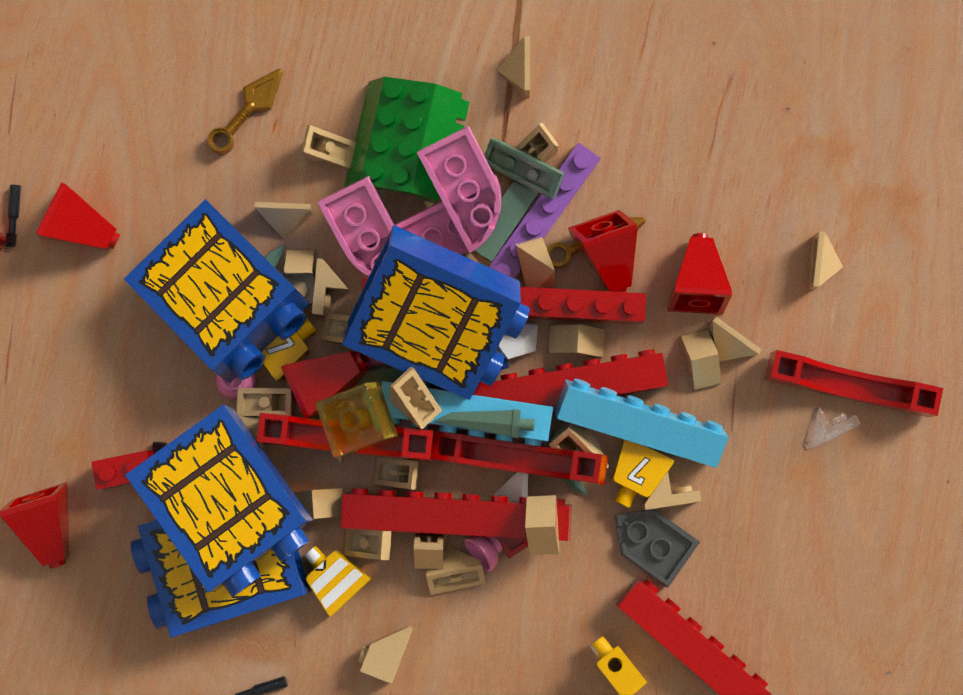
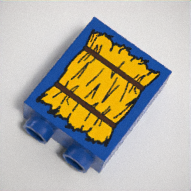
[124,199,310,383]
[342,225,530,400]
[125,404,313,597]
[131,520,311,638]

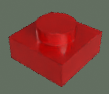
[496,537,528,559]

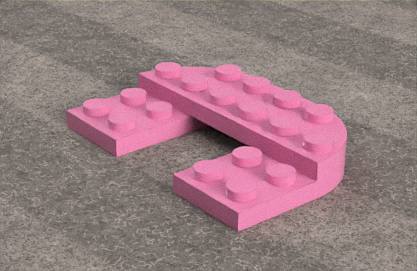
[317,126,501,276]

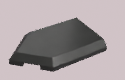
[615,509,700,588]

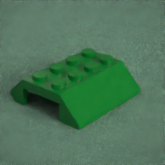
[344,77,470,203]

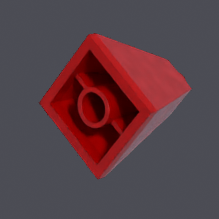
[36,182,120,250]
[568,210,638,292]
[668,233,732,315]
[281,350,370,418]
[0,482,69,569]

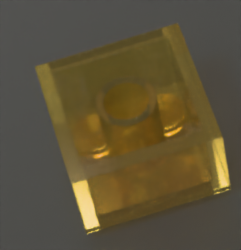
[315,382,398,458]

